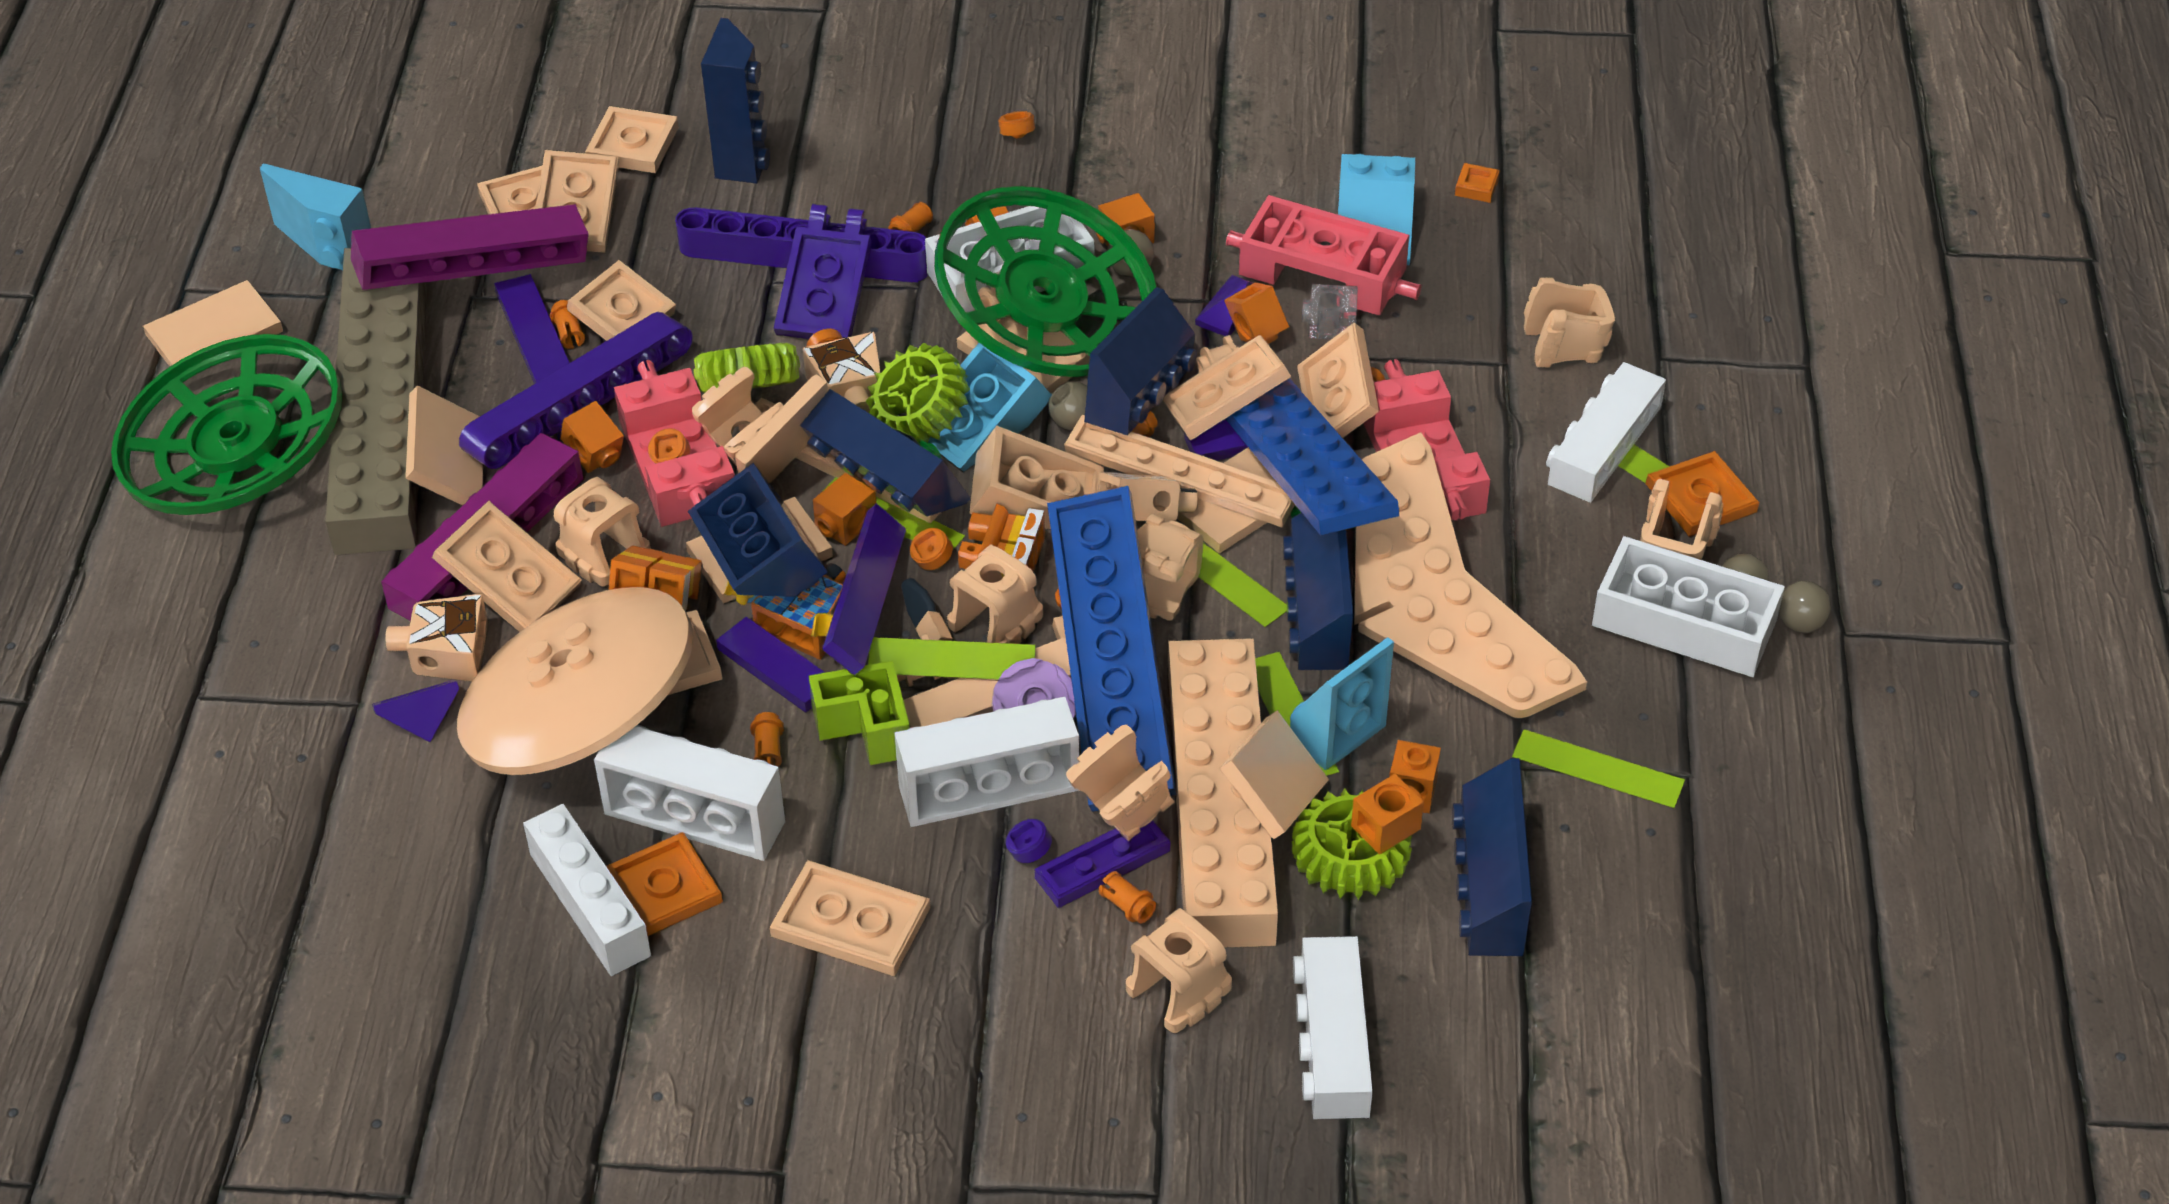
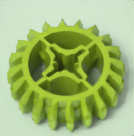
[693,343,800,393]
[866,343,970,443]
[1292,788,1412,900]

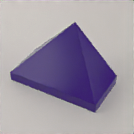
[1195,275,1253,336]
[372,679,459,742]

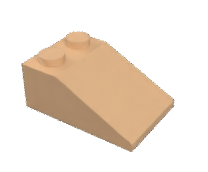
[969,425,1104,529]

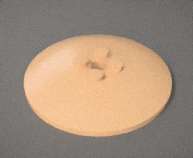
[457,587,693,775]

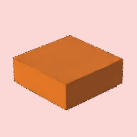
[1455,163,1500,203]

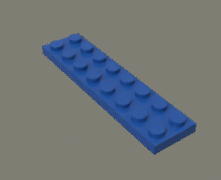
[1225,378,1399,535]
[1047,486,1177,812]

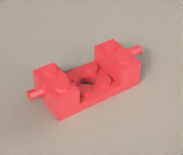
[1226,195,1422,316]
[1363,359,1490,520]
[614,360,735,527]

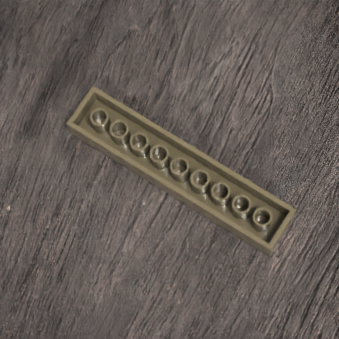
[325,248,427,555]

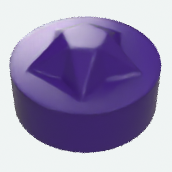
[1006,819,1052,863]

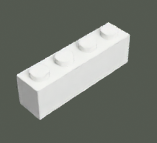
[1546,362,1666,503]
[523,804,651,976]
[1293,936,1372,1119]

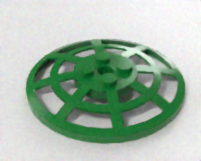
[934,186,1157,377]
[111,334,343,515]

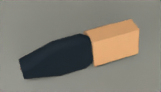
[901,578,953,641]

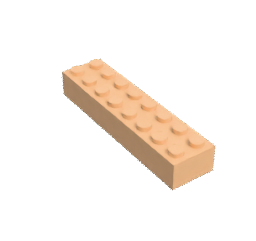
[1168,639,1278,948]

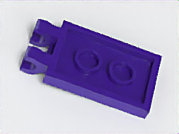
[773,204,872,339]

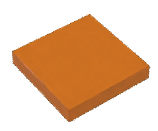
[1646,451,1760,537]
[606,832,723,936]

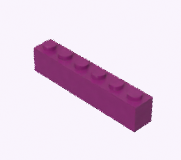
[351,204,589,290]
[381,433,583,621]

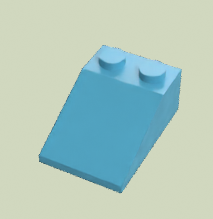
[1338,154,1415,265]
[260,163,371,270]
[928,343,1052,472]
[1290,637,1394,770]

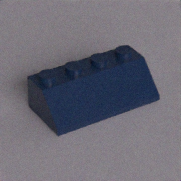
[701,18,770,184]
[1084,287,1197,435]
[800,389,971,517]
[688,463,828,597]
[1283,512,1353,670]
[1452,758,1532,956]

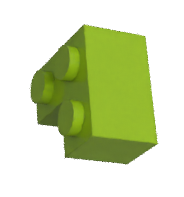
[809,660,910,765]

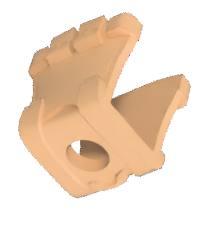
[1524,278,1615,368]
[692,367,784,466]
[554,477,651,587]
[1640,479,1723,560]
[1137,514,1203,621]
[947,545,1043,644]
[1066,725,1175,841]
[1126,908,1232,1033]

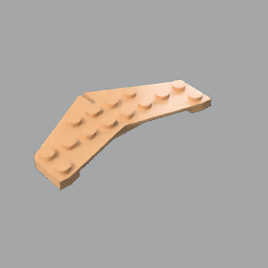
[1354,432,1587,718]

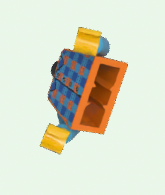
[724,563,846,660]

